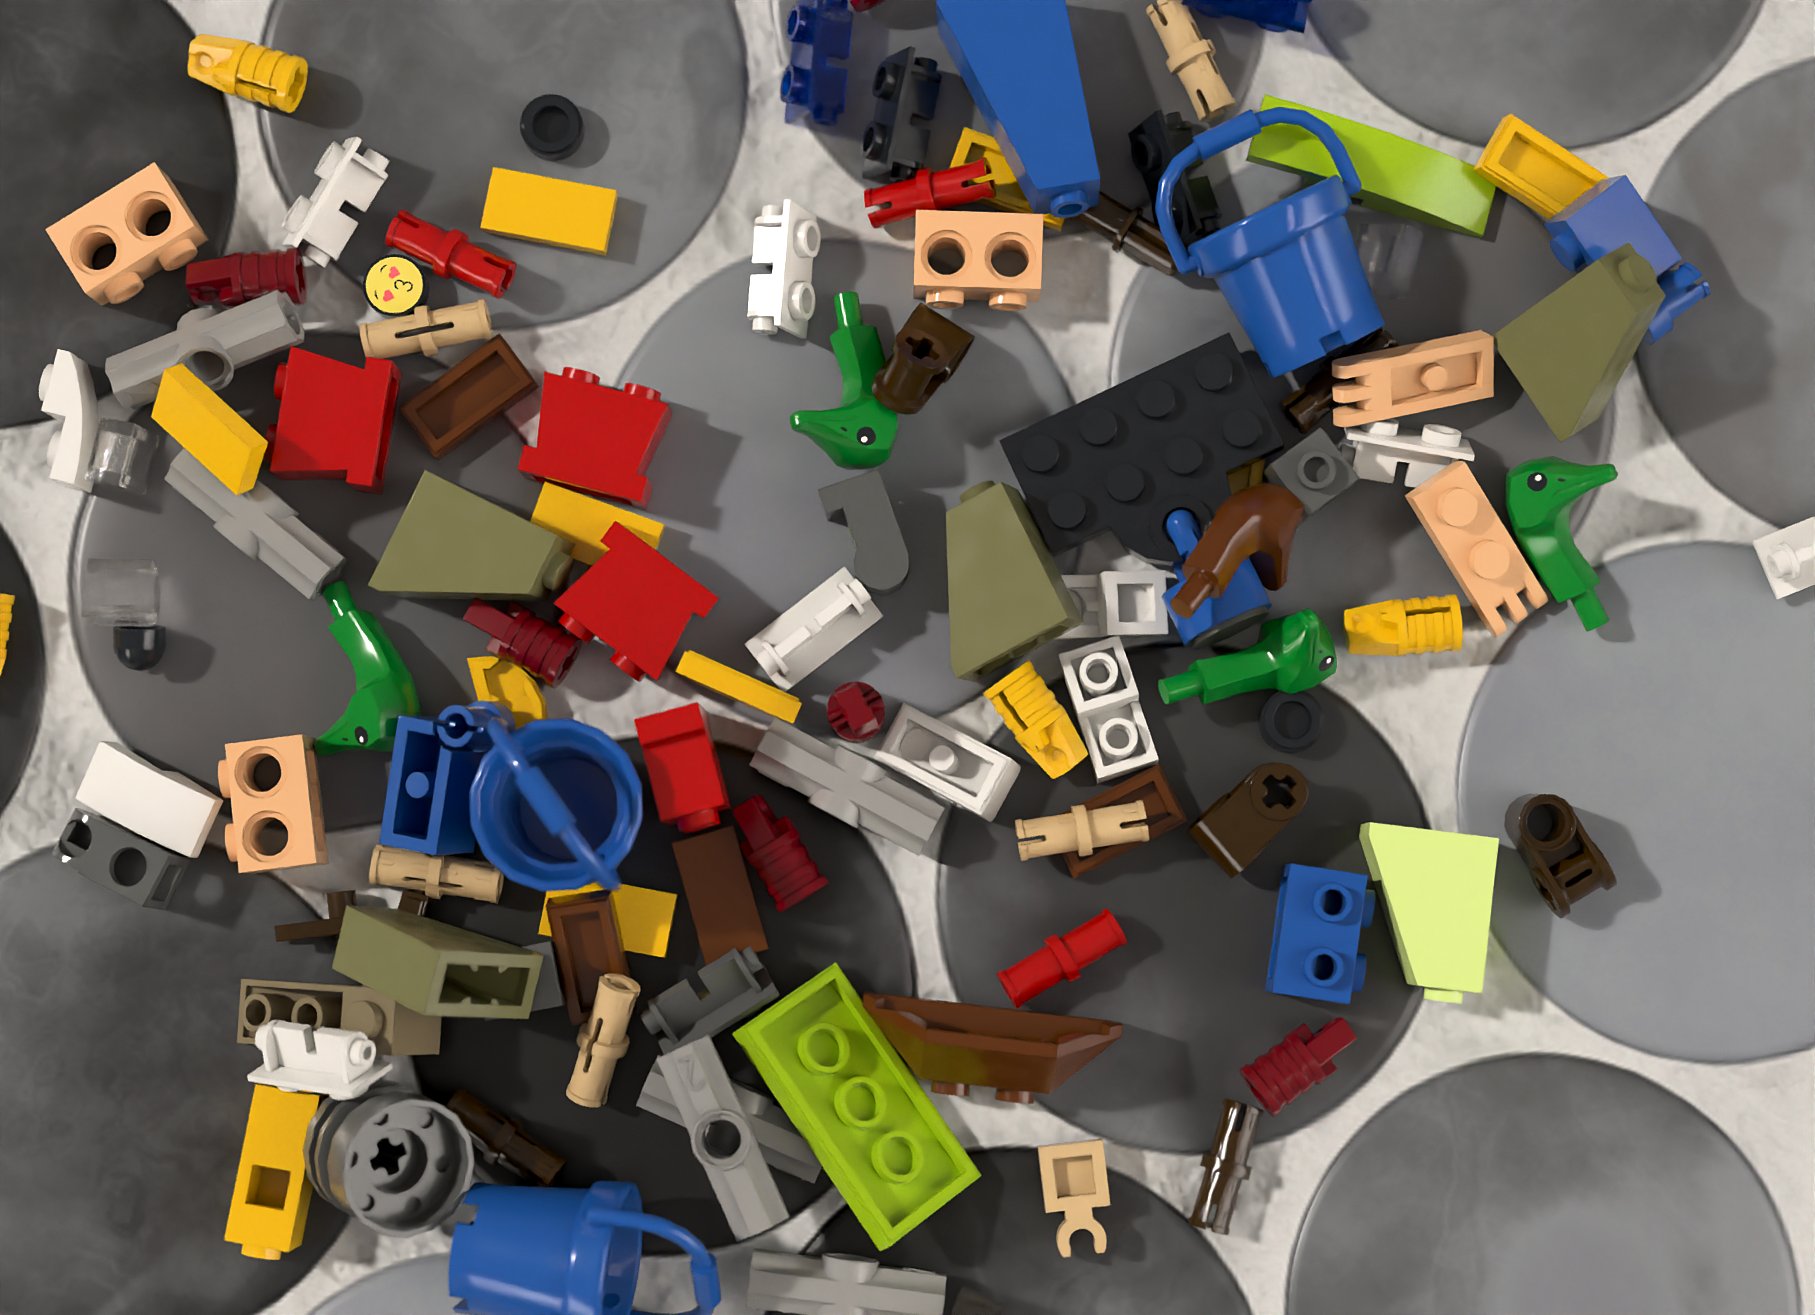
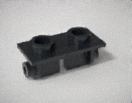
[860,46,942,183]
[1128,110,1223,241]

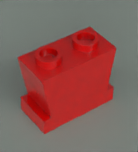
[264,346,402,495]
[517,367,673,510]
[553,521,720,682]
[634,702,732,834]

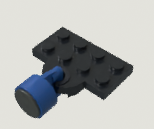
[999,332,1284,650]

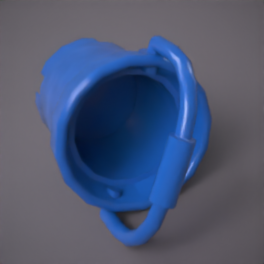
[1155,107,1385,378]
[470,717,643,892]
[448,1181,721,1315]

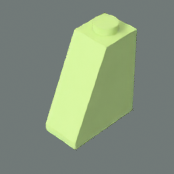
[1359,822,1499,1004]

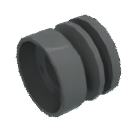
[303,1079,475,1238]

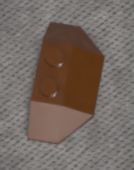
[862,992,1123,1104]

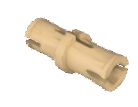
[1146,0,1236,123]
[359,299,493,359]
[1015,800,1149,861]
[369,843,504,904]
[566,973,640,1108]

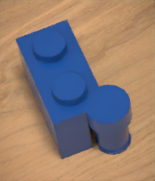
[1544,175,1710,345]
[379,701,515,855]

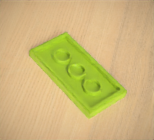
[732,962,982,1251]

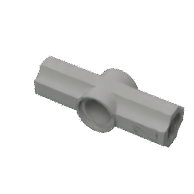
[105,290,304,410]
[164,448,348,602]
[750,717,945,856]
[657,1035,790,1242]
[636,1054,822,1183]
[746,1249,947,1315]

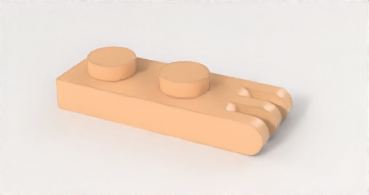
[1332,330,1494,427]
[1405,460,1548,638]

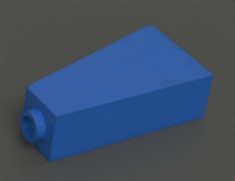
[936,0,1100,218]

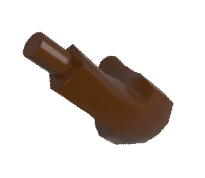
[1170,483,1305,618]

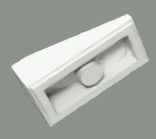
[874,703,1021,822]

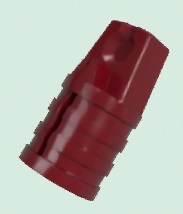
[186,248,307,308]
[463,598,583,689]
[827,682,885,743]
[732,795,829,913]
[1239,1017,1357,1117]

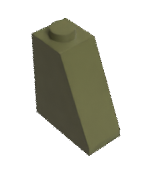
[1492,242,1666,443]
[368,470,575,601]
[946,480,1084,682]
[332,905,543,1019]

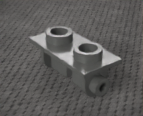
[639,946,780,1055]

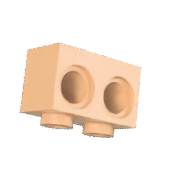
[45,162,209,306]
[913,210,1043,311]
[218,734,329,874]

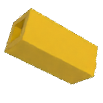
[224,1083,329,1260]

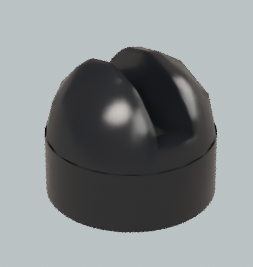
[113,624,166,671]

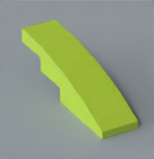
[1246,94,1496,238]

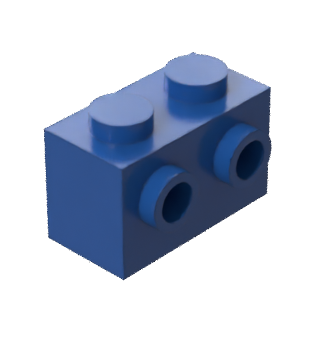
[1265,863,1375,1004]

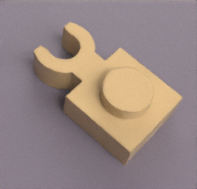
[1037,1138,1110,1257]

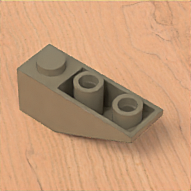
[237,979,442,1056]

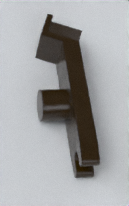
[274,890,434,942]

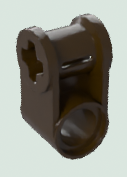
[871,303,975,415]
[1186,762,1309,878]
[1504,794,1617,919]

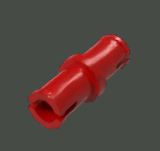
[864,157,996,229]
[385,209,516,299]
[996,908,1127,1009]

